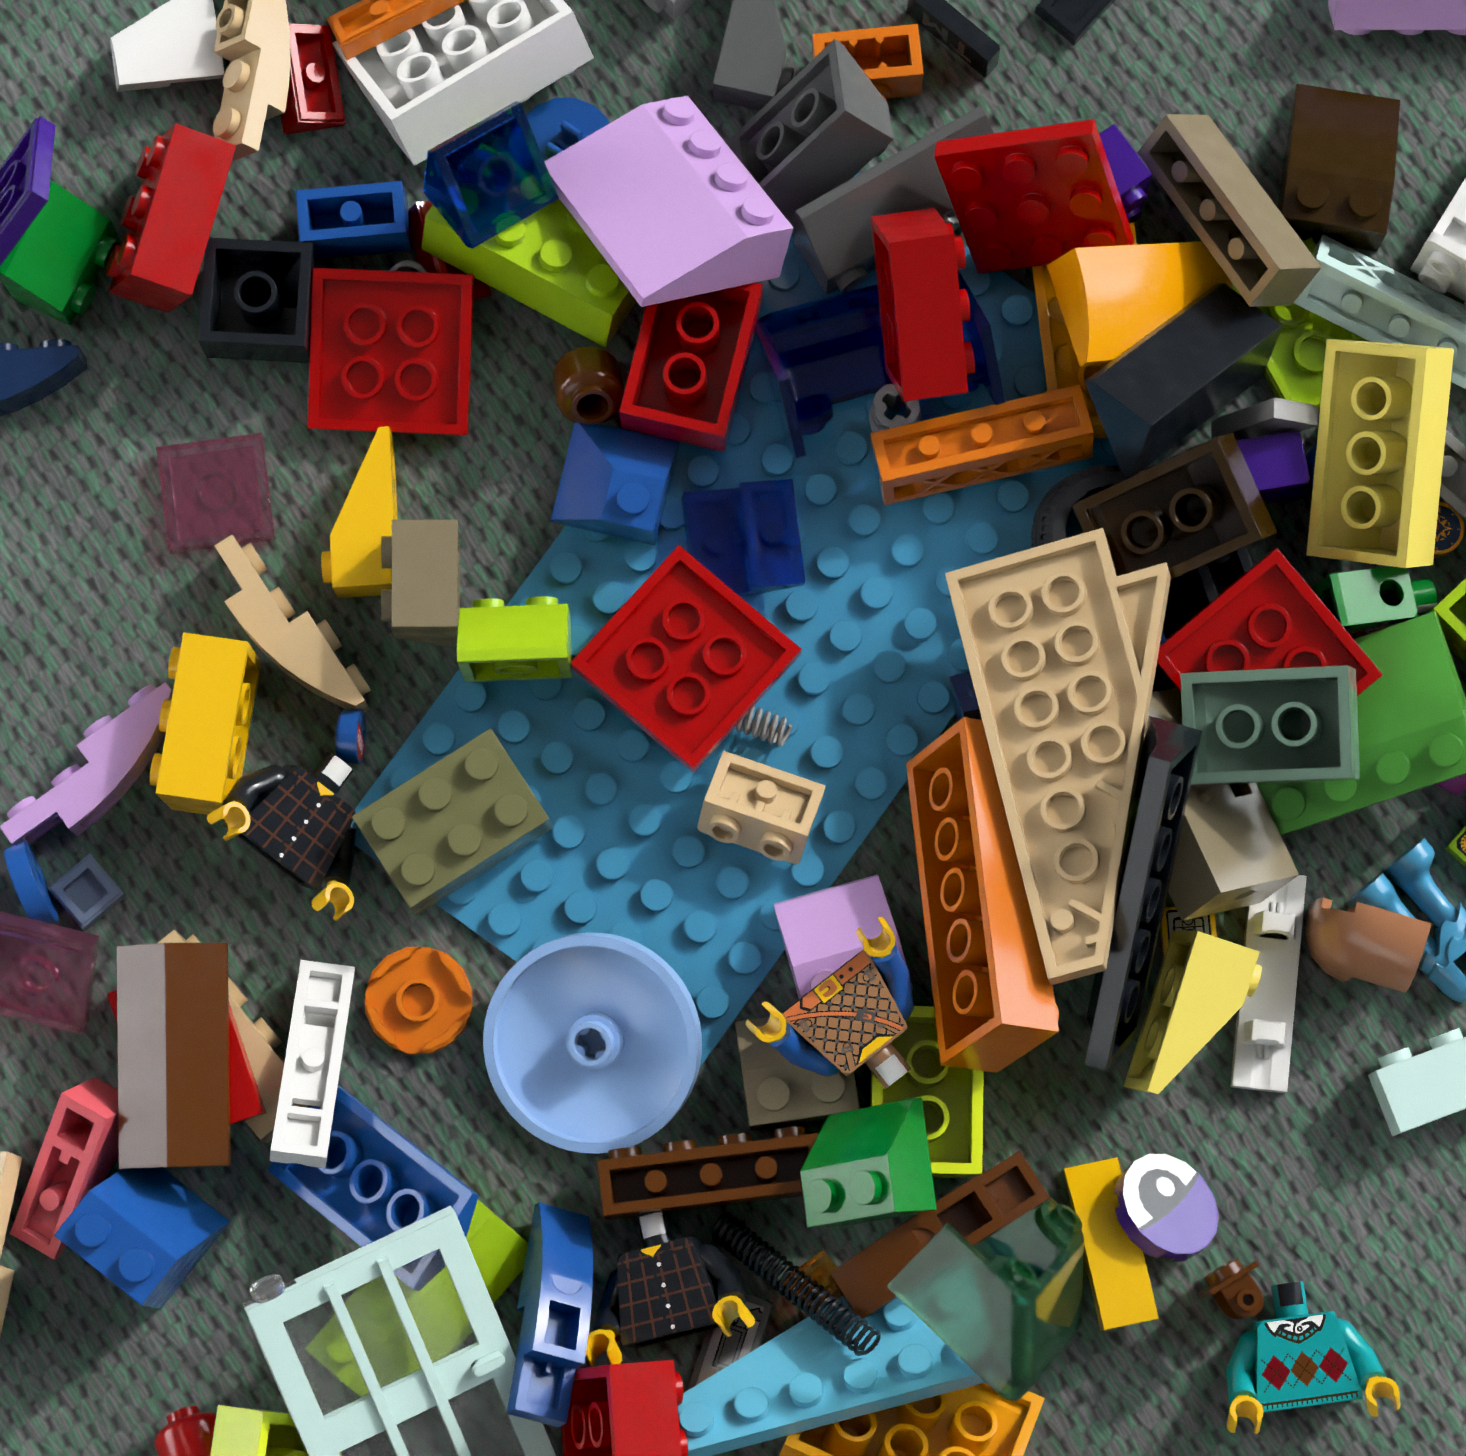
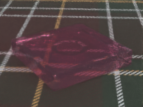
[156,433,276,554]
[0,911,99,1035]

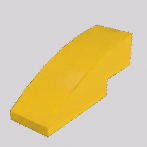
[1063,1157,1159,1331]

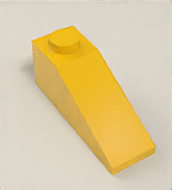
[321,426,398,598]

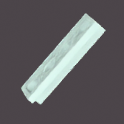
[1294,234,1466,389]

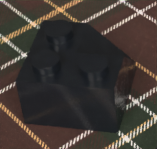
[198,238,314,363]

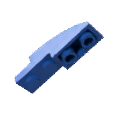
[506,1202,593,1427]

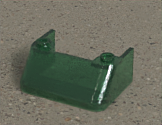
[887,1198,1084,1401]

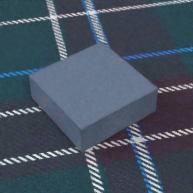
[48,853,127,931]

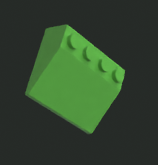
[1256,611,1466,836]

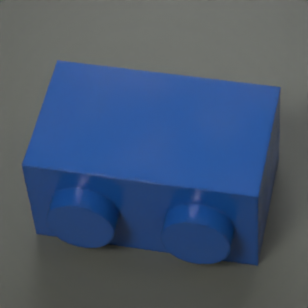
[296,181,412,259]

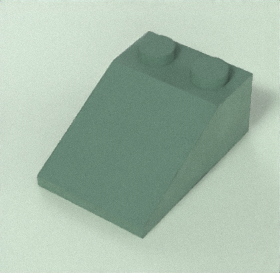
[1180,665,1360,785]

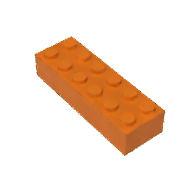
[906,717,1059,1073]

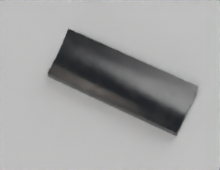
[1085,716,1202,1071]

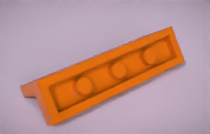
[870,384,1094,506]

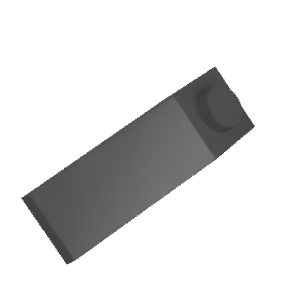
[713,0,794,110]

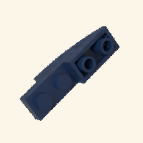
[0,339,87,417]

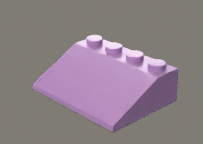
[539,96,793,307]

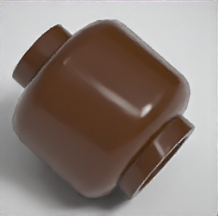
[553,346,624,425]

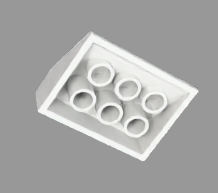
[332,0,594,166]

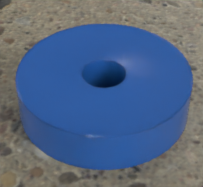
[4,841,59,930]

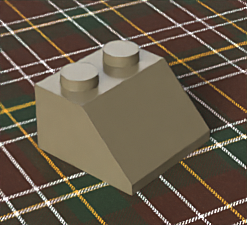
[381,520,460,648]
[735,1017,859,1130]

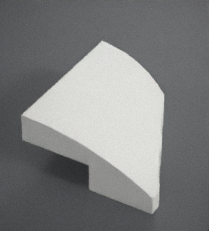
[110,0,224,92]

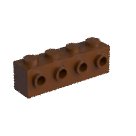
[597,1126,818,1220]

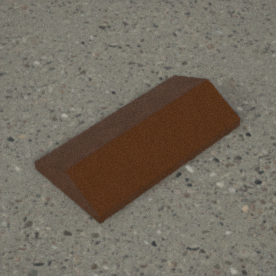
[116,943,231,1169]

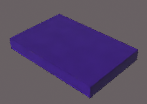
[0,116,56,266]

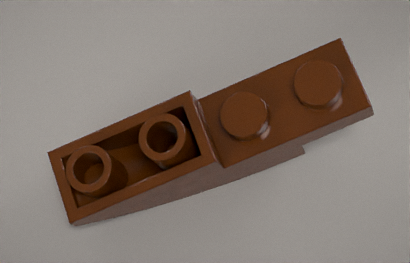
[829,1151,1051,1320]

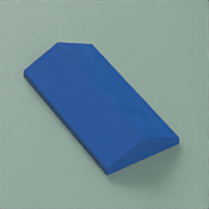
[267,1085,479,1290]

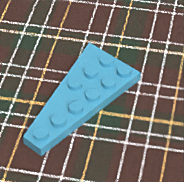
[678,1252,1006,1456]

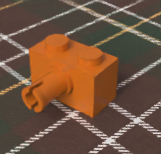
[812,24,924,143]

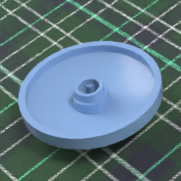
[483,932,702,1154]

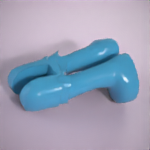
[1346,838,1466,1003]

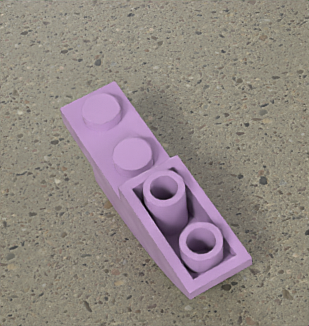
[0,682,173,845]

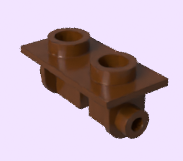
[1197,1258,1264,1319]

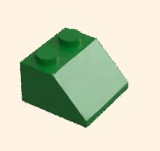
[0,180,119,326]
[800,1098,937,1228]

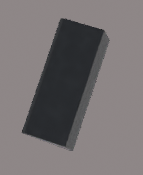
[1084,283,1282,478]

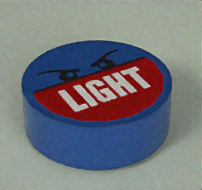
[335,709,366,764]

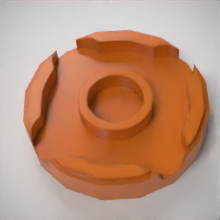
[365,946,473,1055]

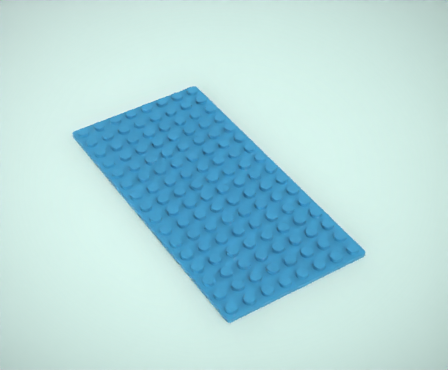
[352,172,1119,1069]

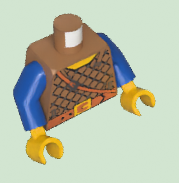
[746,917,914,1089]

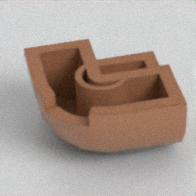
[1305,897,1432,993]

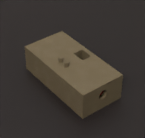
[1145,688,1299,921]

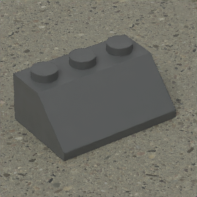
[732,39,894,233]

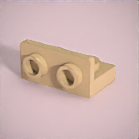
[697,751,826,865]

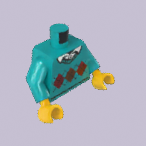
[1226,1281,1400,1434]

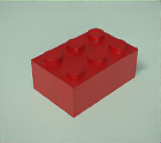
[105,123,236,313]
[871,208,975,402]
[619,282,763,452]
[561,1360,688,1456]

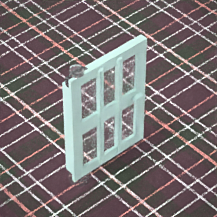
[242,1206,556,1456]

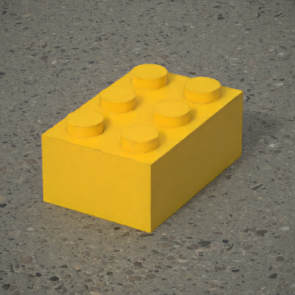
[150,632,261,815]

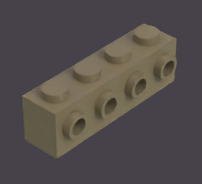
[1137,114,1322,307]

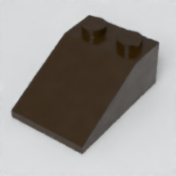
[1277,84,1400,251]
[1072,433,1277,580]

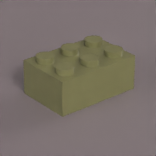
[352,728,553,916]

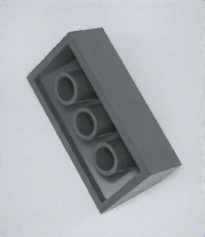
[794,105,994,296]

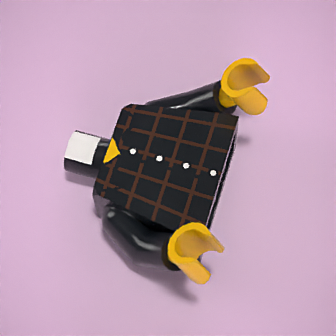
[207,752,356,921]
[586,1211,755,1367]

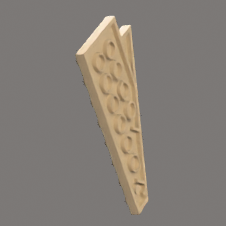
[945,528,1171,985]

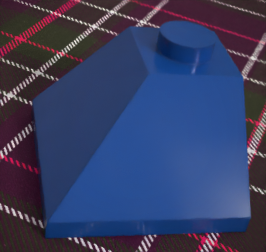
[551,422,680,546]

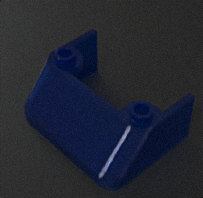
[755,271,1005,458]

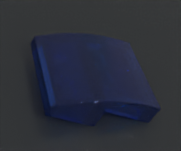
[681,478,806,596]

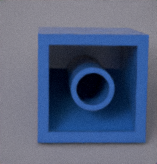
[54,1168,230,1309]

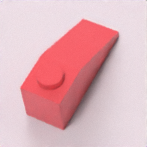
[10,1077,119,1260]

